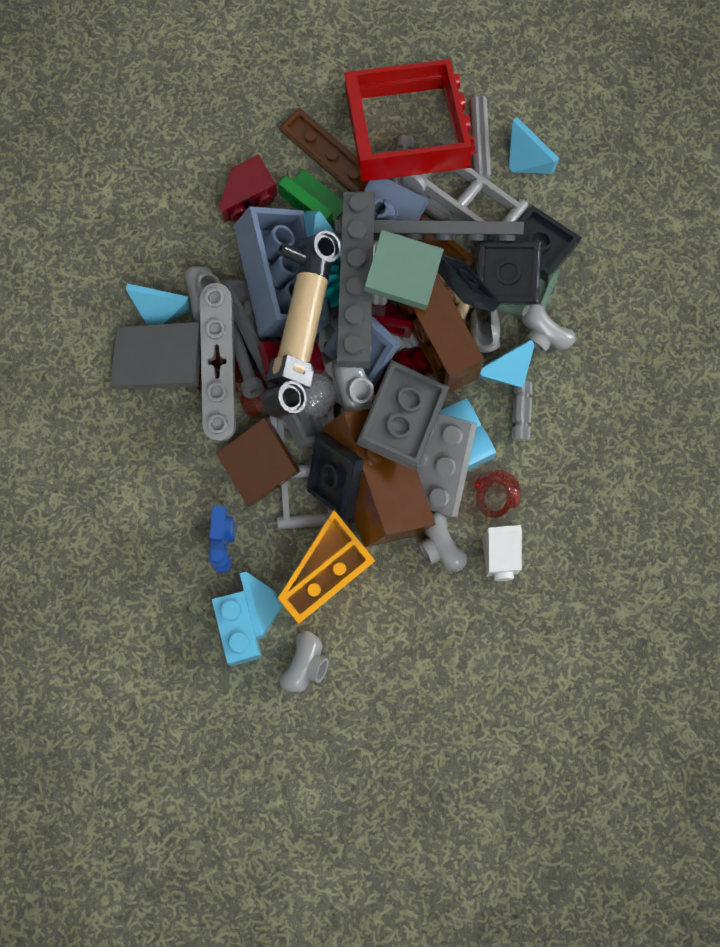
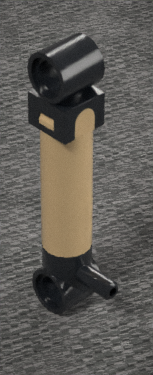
[262,230,341,418]

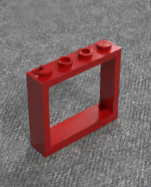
[344,59,476,182]

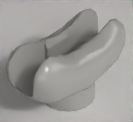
[184,266,221,322]
[521,304,576,353]
[470,308,500,353]
[333,363,374,412]
[419,513,468,572]
[279,631,329,694]

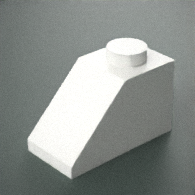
[482,525,522,581]

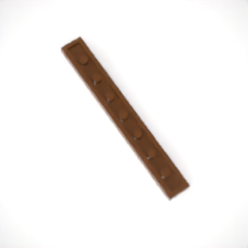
[279,107,476,267]

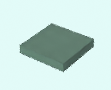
[363,230,444,310]

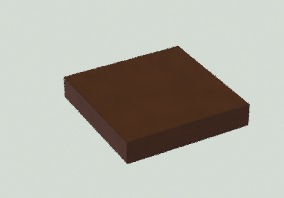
[216,418,301,506]

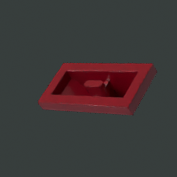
[372,300,412,338]

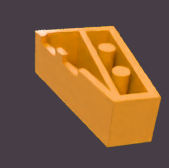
[277,510,375,624]

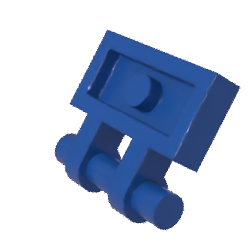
[209,505,236,573]

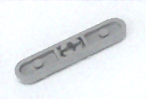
[200,283,236,442]

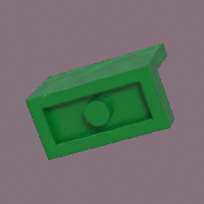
[278,169,343,226]

